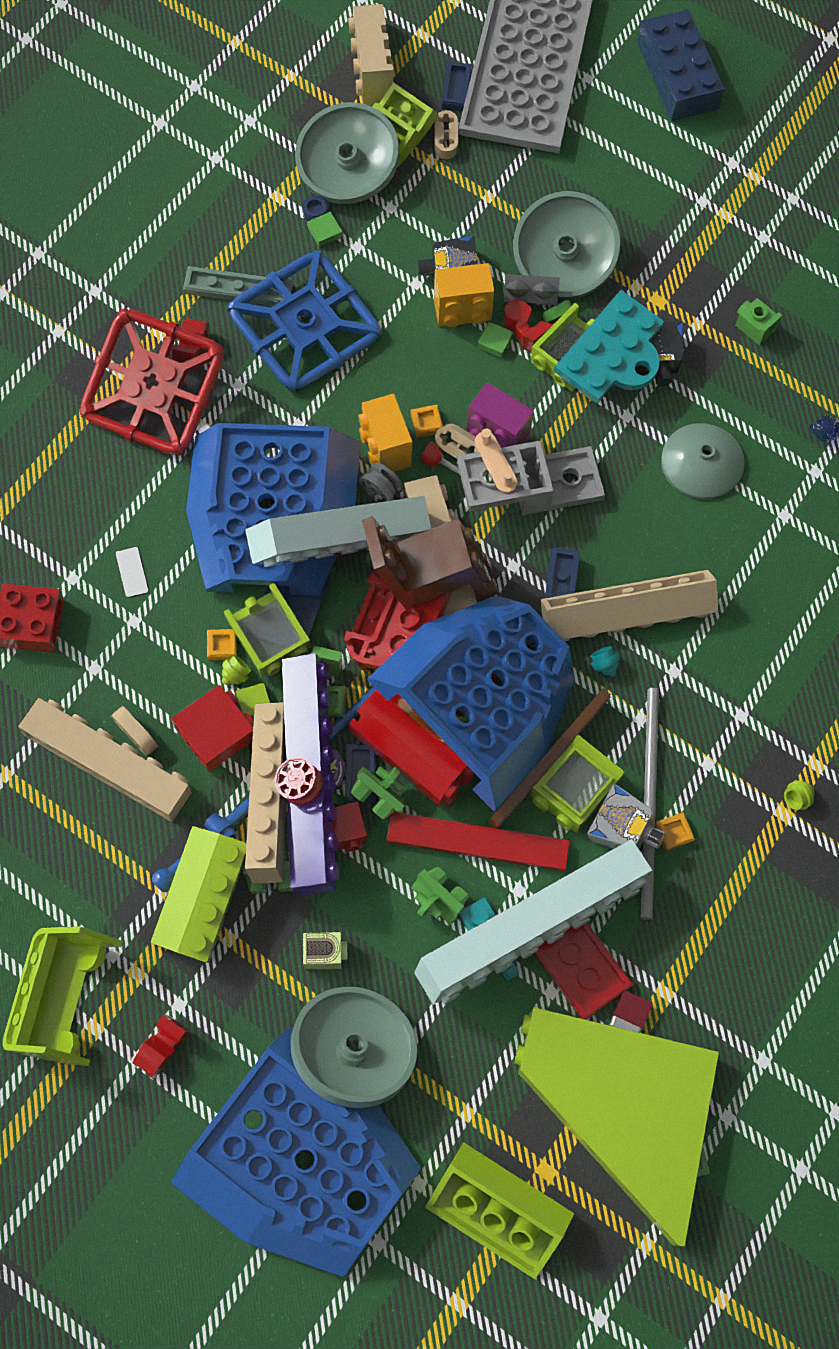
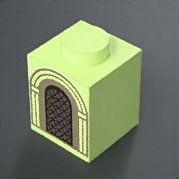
[303,932,347,970]

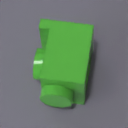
[735,298,782,345]

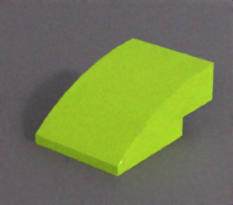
[372,82,439,166]

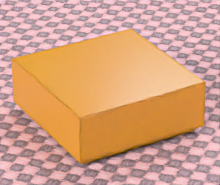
[410,405,443,438]
[207,629,237,660]
[655,812,695,852]

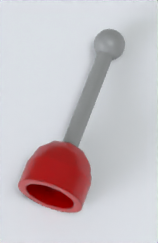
[420,441,460,475]

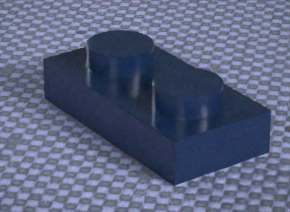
[544,547,580,599]

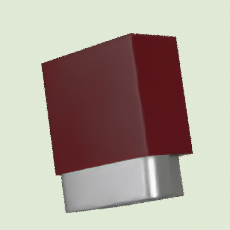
[609,990,653,1033]

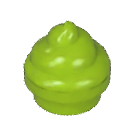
[222,655,251,685]
[784,780,814,810]

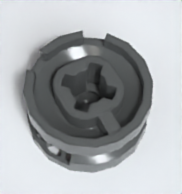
[359,463,403,503]

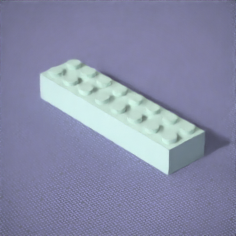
[414,839,652,1005]

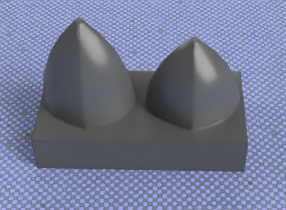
[504,274,560,305]

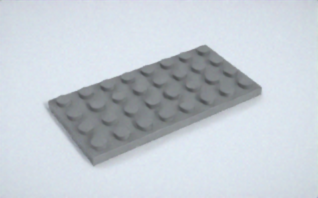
[458,0,593,154]

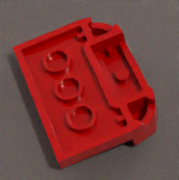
[344,572,453,672]

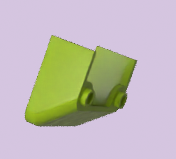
[3,926,123,1066]

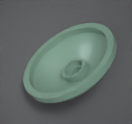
[661,423,745,500]

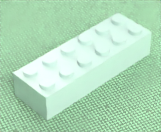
[245,496,431,567]

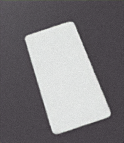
[116,547,148,597]

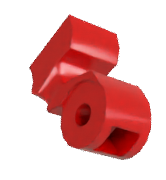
[503,300,553,353]
[171,318,209,371]
[132,1015,192,1079]

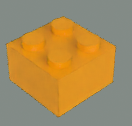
[434,263,494,327]
[358,394,412,472]

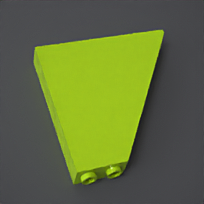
[514,1007,719,1247]

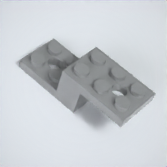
[457,441,605,515]

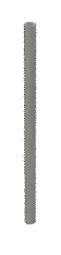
[640,688,659,920]

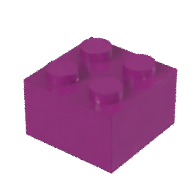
[466,383,534,448]

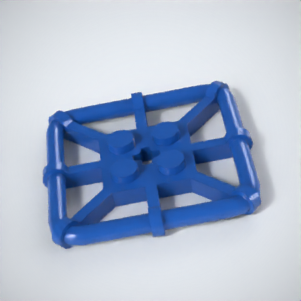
[227,250,383,392]

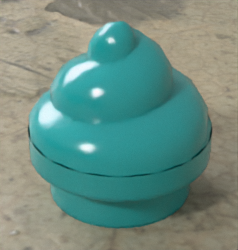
[591,646,620,677]

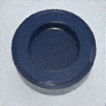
[302,196,328,221]

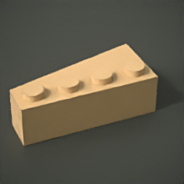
[348,4,393,106]

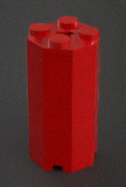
[349,689,477,807]

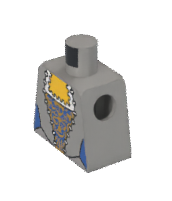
[587,784,665,850]

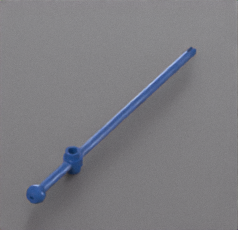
[152,687,376,892]

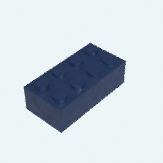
[637,9,724,121]

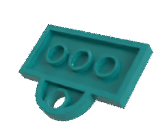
[554,290,665,404]

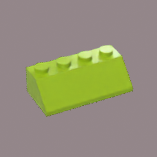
[150,826,247,963]
[425,1142,574,1280]

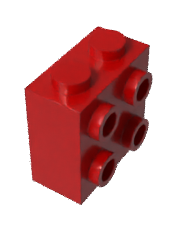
[0,583,64,653]
[171,684,254,773]

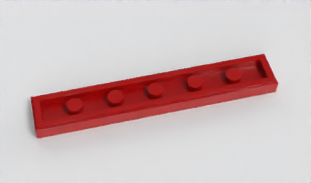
[387,812,569,872]

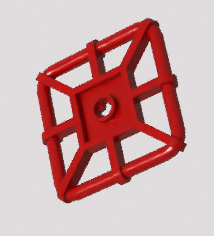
[79,308,225,456]

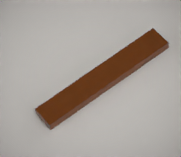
[487,688,611,829]

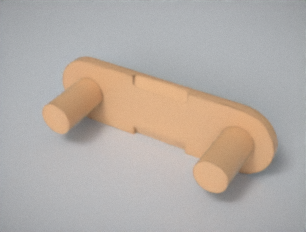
[475,429,517,493]

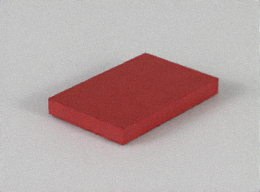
[534,923,633,1020]

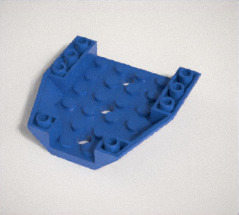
[186,423,361,596]
[367,595,575,811]
[170,1026,421,1277]

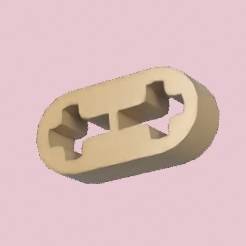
[434,110,458,159]
[435,424,478,458]
[111,706,158,756]

